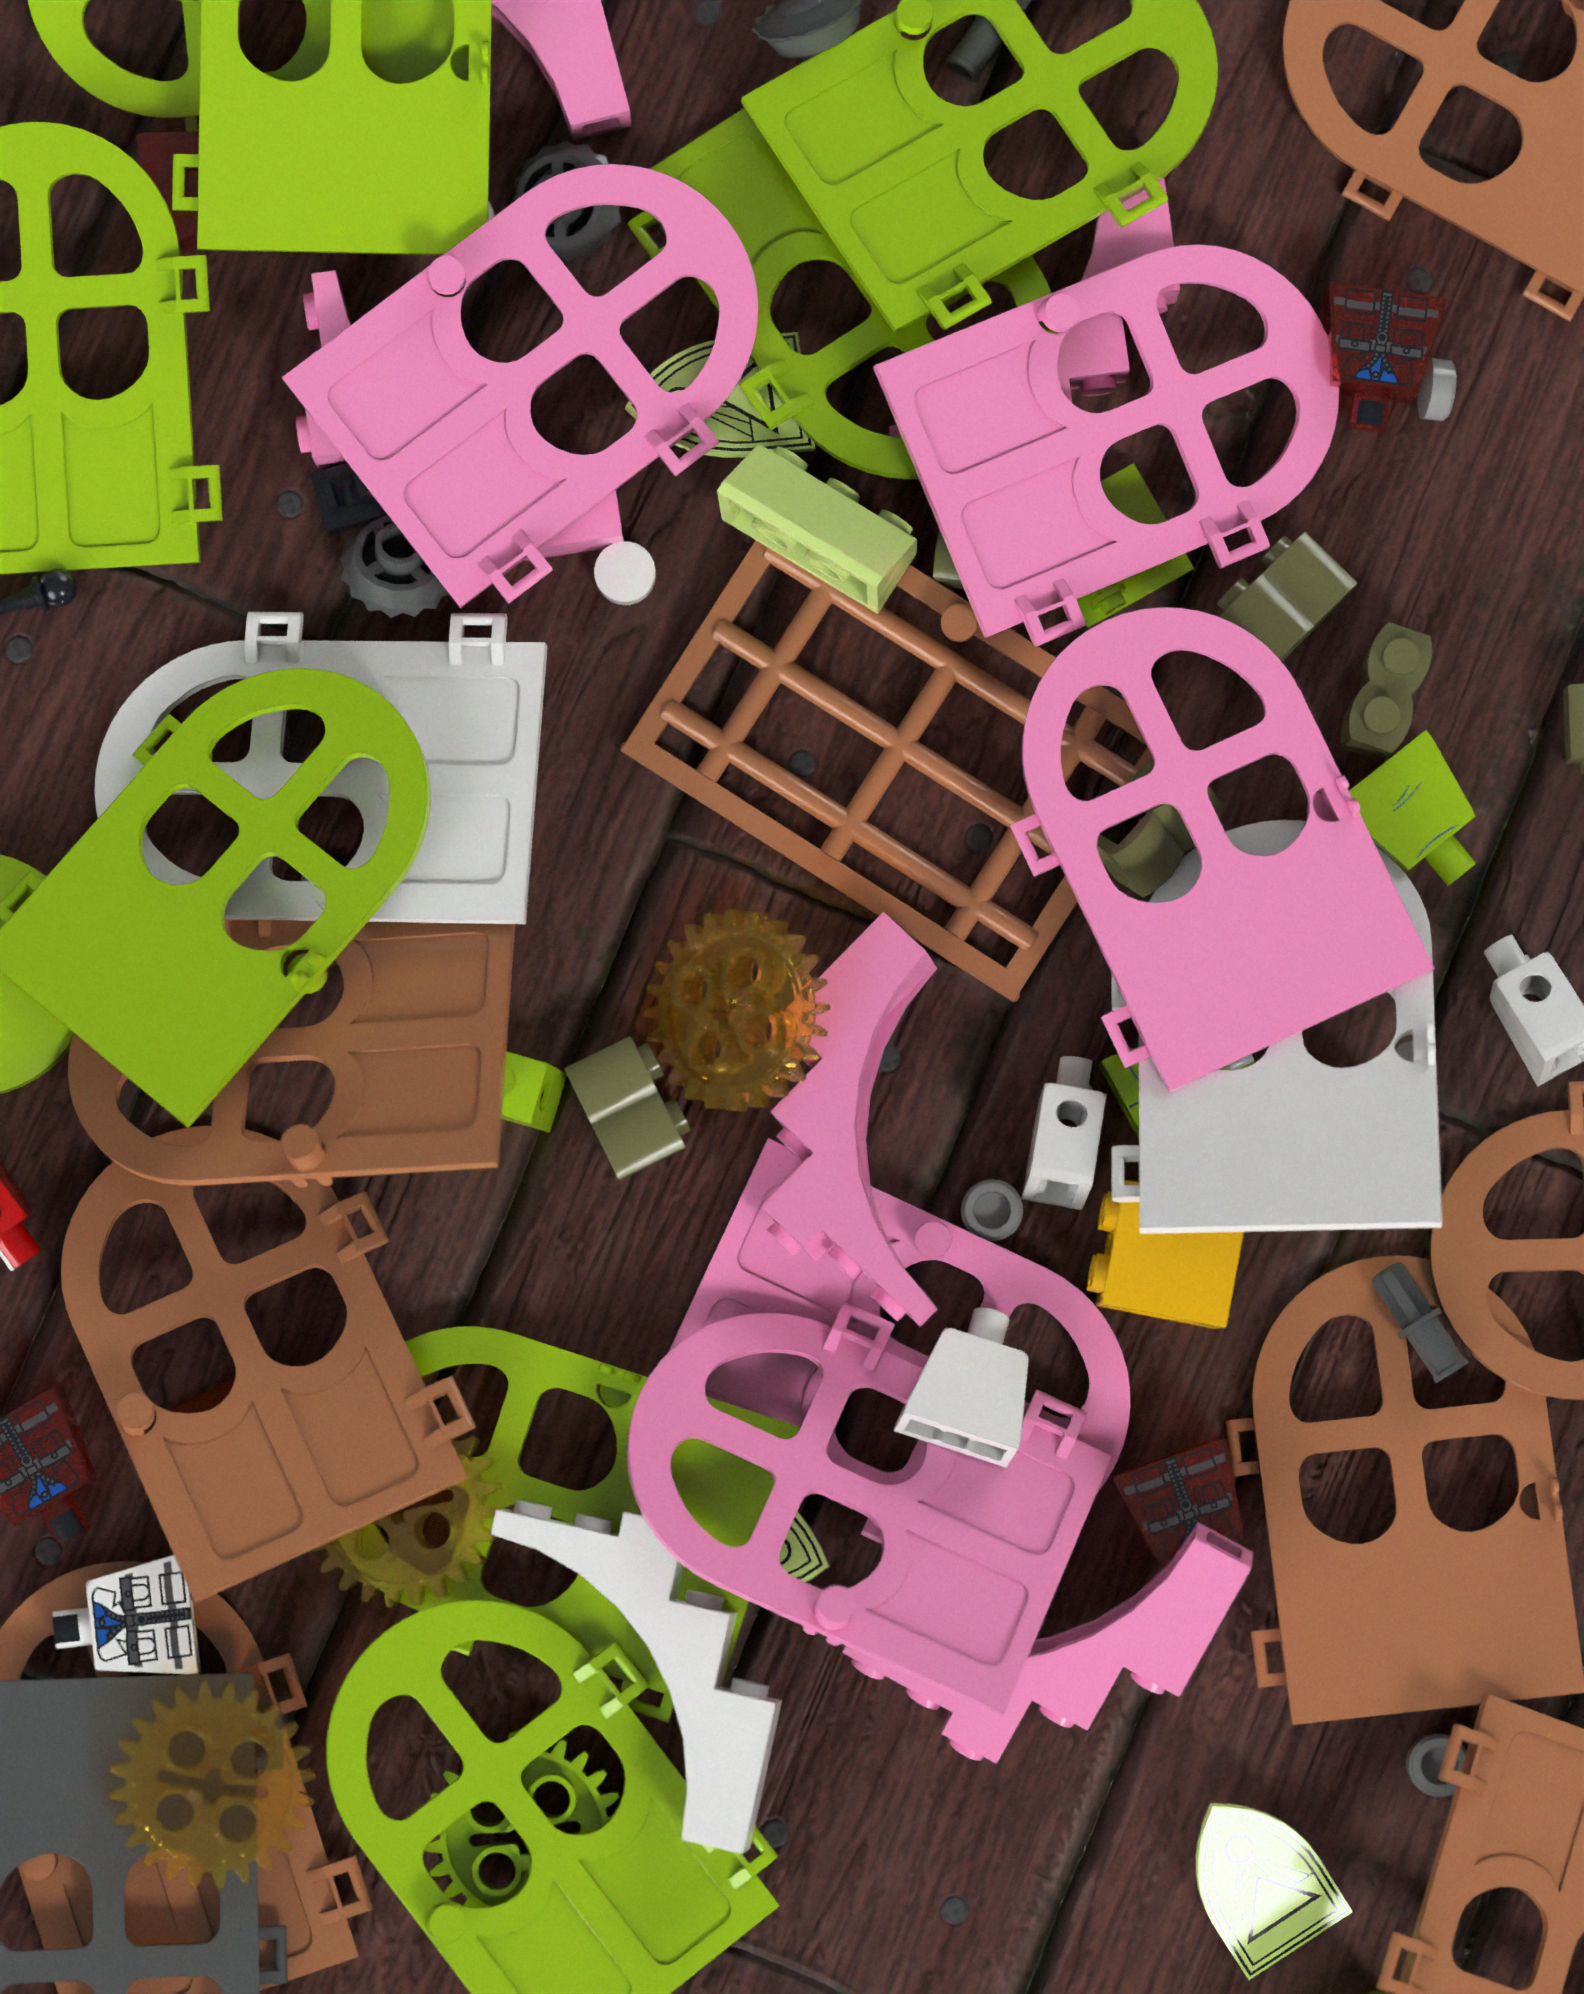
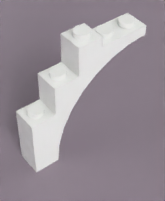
[491,1500,782,1854]

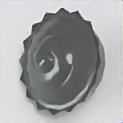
[752,0,862,61]
[511,140,621,262]
[340,515,449,618]

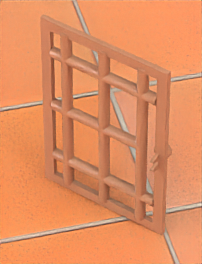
[620,540,1182,1002]

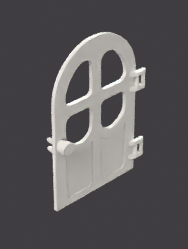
[94,612,548,924]
[1111,820,1442,1234]

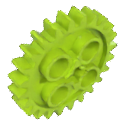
[424,1731,620,1908]

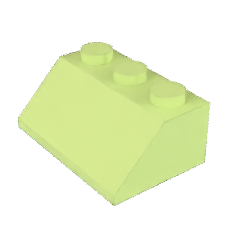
[717,444,917,614]

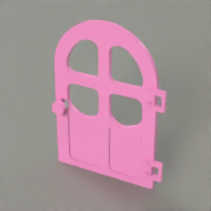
[282,164,758,608]
[873,245,1339,647]
[1010,607,1435,1092]
[668,1138,1131,1544]
[627,1301,1112,1717]

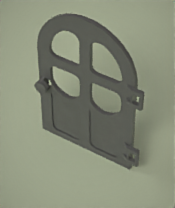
[0,1672,288,1994]

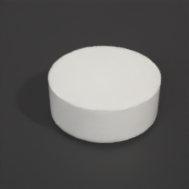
[594,541,656,605]

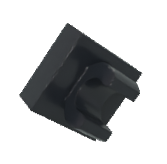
[310,463,386,536]

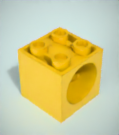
[1086,1180,1244,1329]

